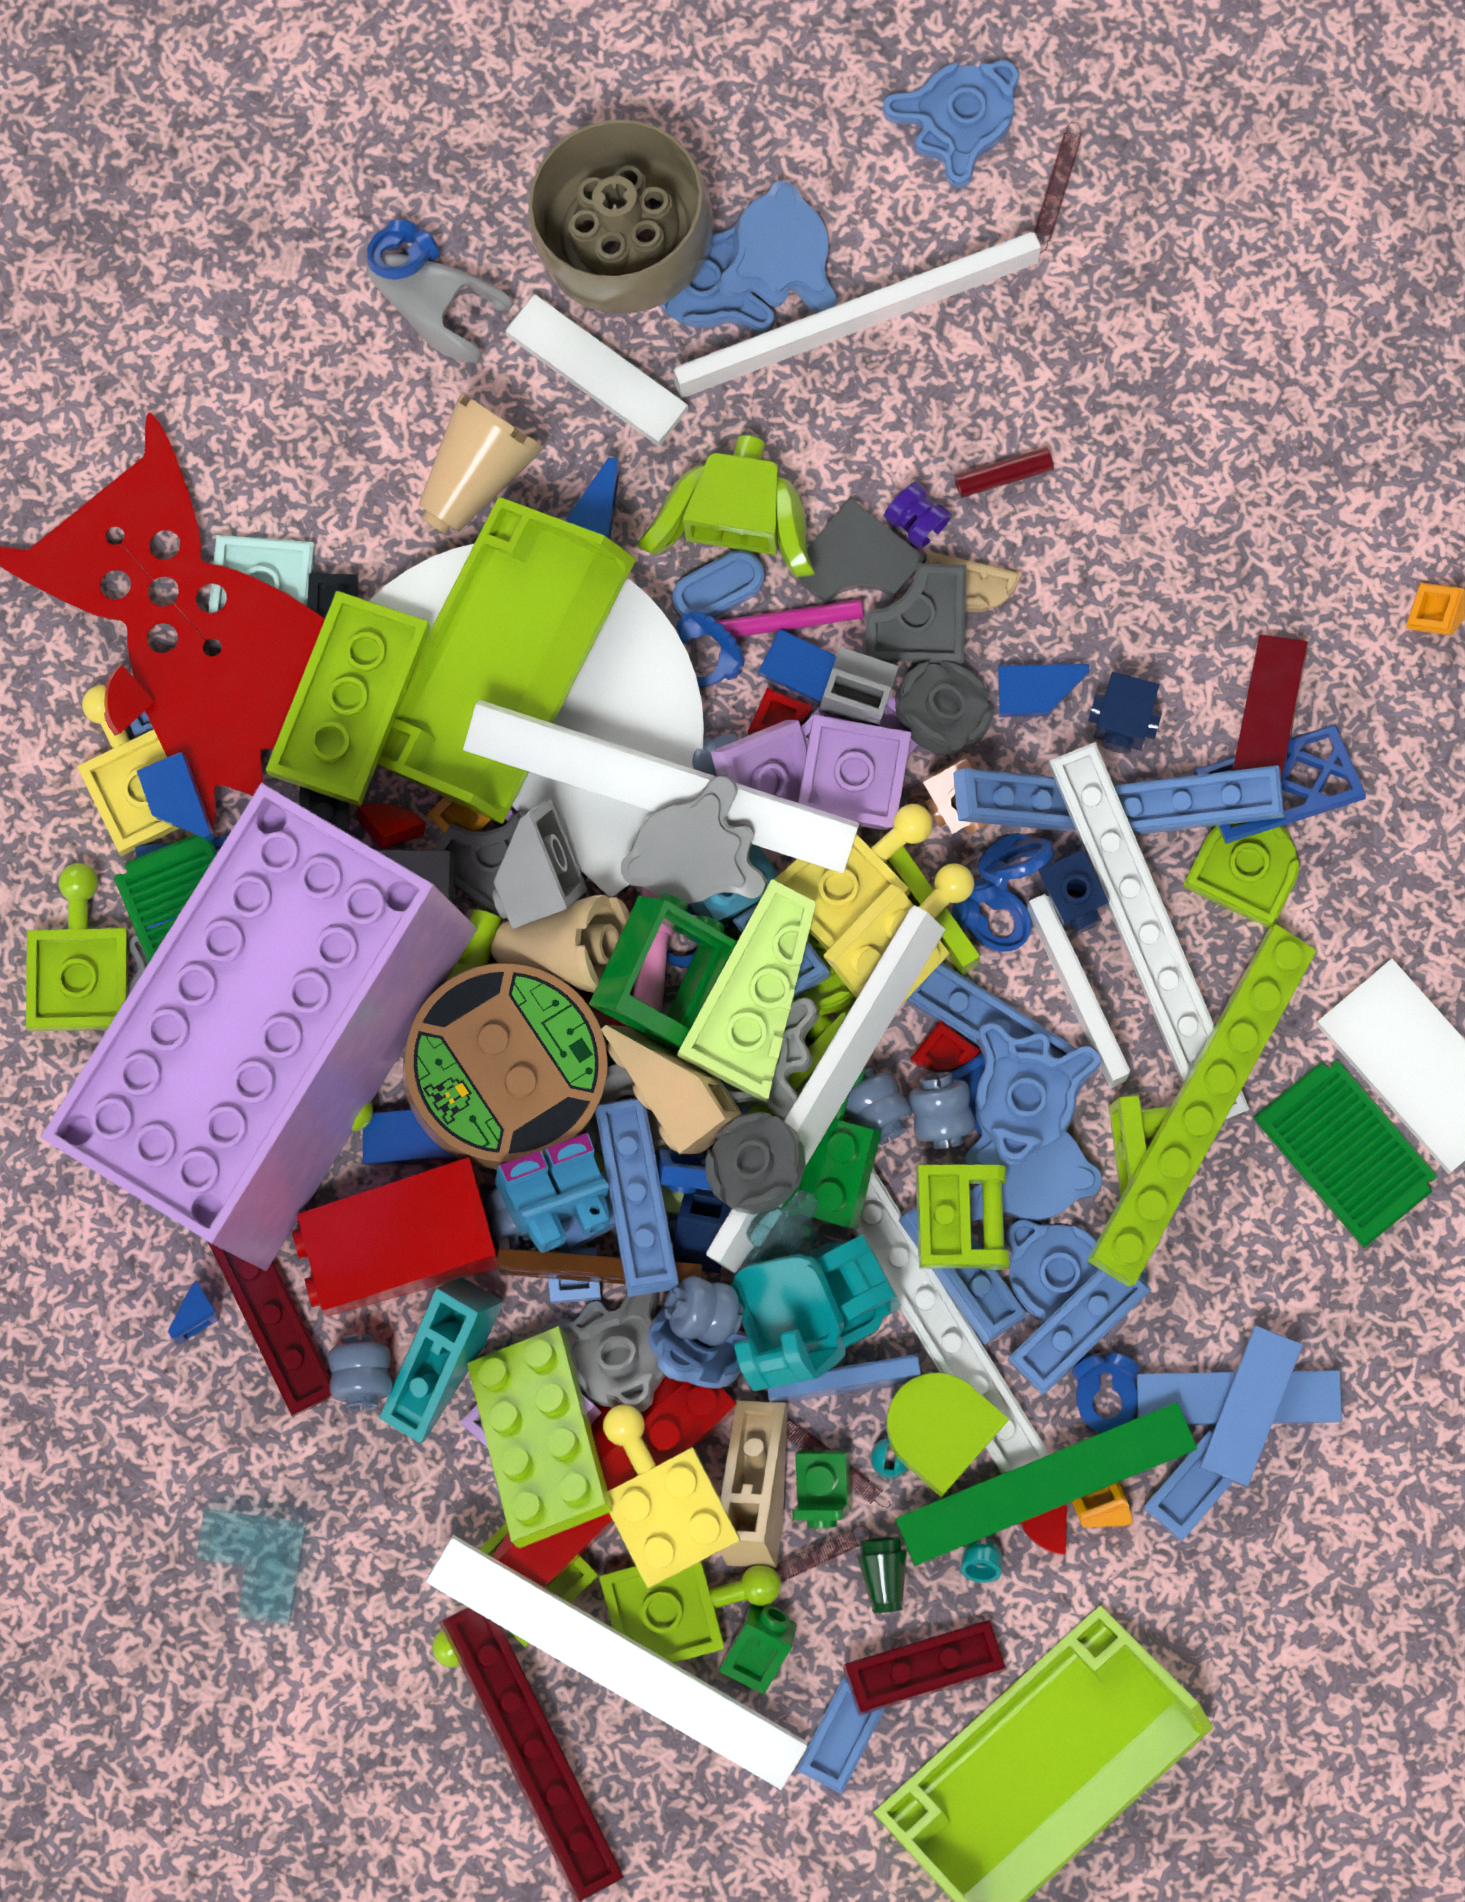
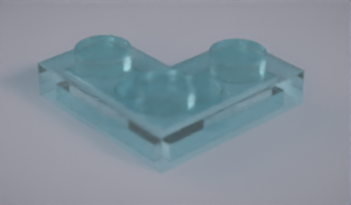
[196,1508,307,1626]

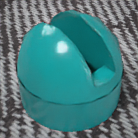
[870,1437,908,1479]
[961,1540,1003,1583]

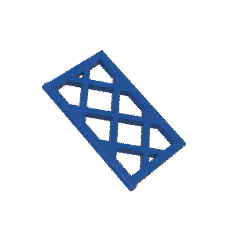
[1194,725,1366,844]

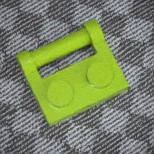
[916,1165,1010,1270]

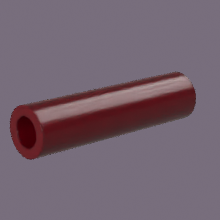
[954,447,1054,498]

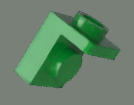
[792,1450,852,1529]
[719,1603,797,1694]

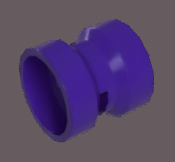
[884,481,952,550]

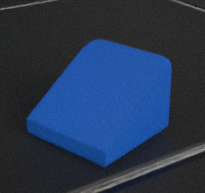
[167,1281,220,1344]

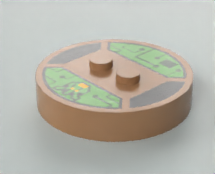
[403,963,607,1169]

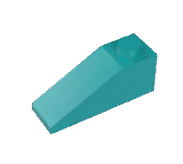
[379,1277,504,1443]

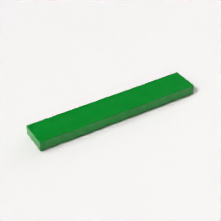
[895,1402,1198,1567]

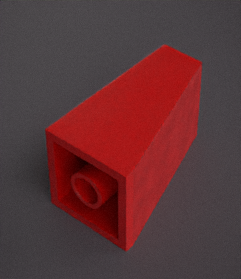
[292,1158,498,1317]

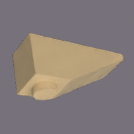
[720,1401,787,1568]

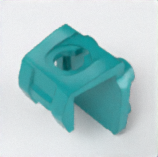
[803,1234,901,1349]
[730,1255,846,1391]

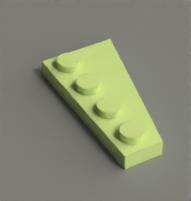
[677,879,816,1103]

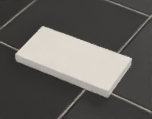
[1316,959,1465,1174]

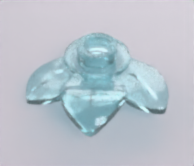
[741,1190,818,1267]

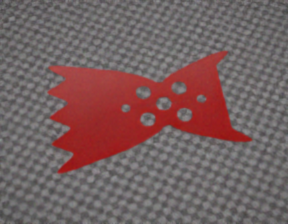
[0,412,325,830]

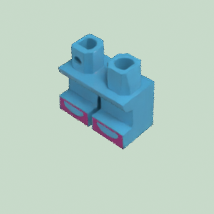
[495,1133,610,1253]

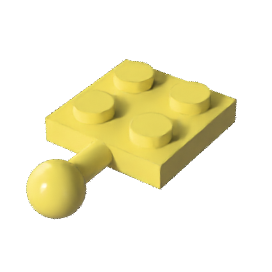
[77,685,179,857]
[768,804,933,951]
[823,863,974,1005]
[603,1405,741,1588]

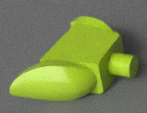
[636,435,815,578]

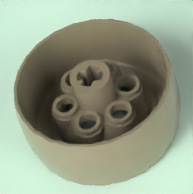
[528,120,713,314]

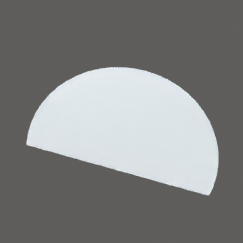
[369,544,704,898]

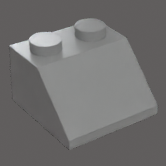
[492,798,587,929]

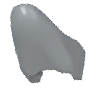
[366,252,514,363]

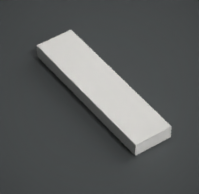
[505,294,688,446]
[1027,894,1130,1088]

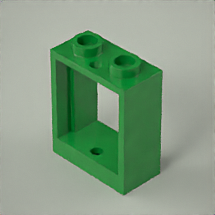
[589,893,737,1050]

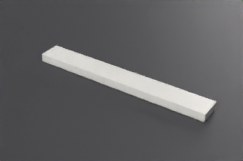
[674,232,1041,399]
[463,700,860,873]
[1048,742,1249,1120]
[706,905,946,1274]
[850,1169,1050,1474]
[426,1535,808,1790]

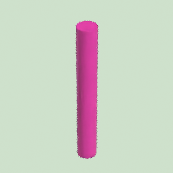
[716,599,863,638]

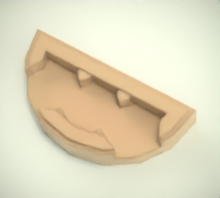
[926,551,1022,612]

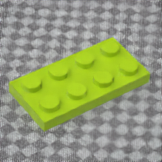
[266,591,431,807]
[467,1326,613,1548]

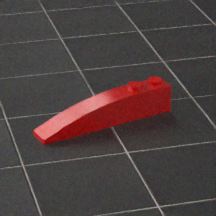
[492,1375,737,1589]

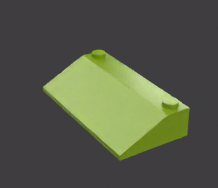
[377,497,636,824]
[873,1605,1214,1902]

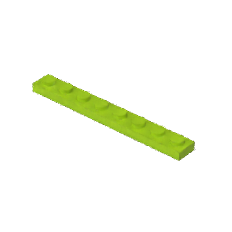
[1086,924,1317,1287]

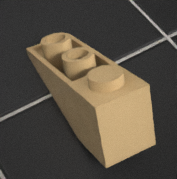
[601,1025,743,1154]

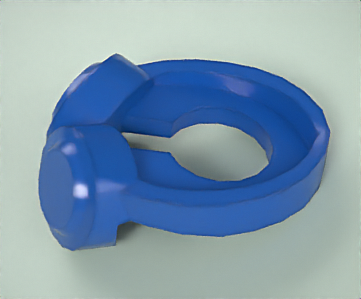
[367,219,440,280]
[951,877,1031,952]
[1072,1353,1139,1433]

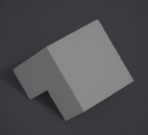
[819,646,899,726]

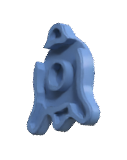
[883,60,1019,188]
[718,181,837,314]
[659,225,775,334]
[975,1022,1101,1165]
[964,1108,1102,1223]
[1006,1219,1148,1325]
[648,1290,759,1388]

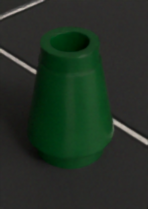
[856,1537,907,1613]

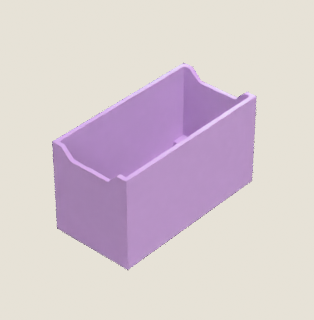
[40,783,477,1271]

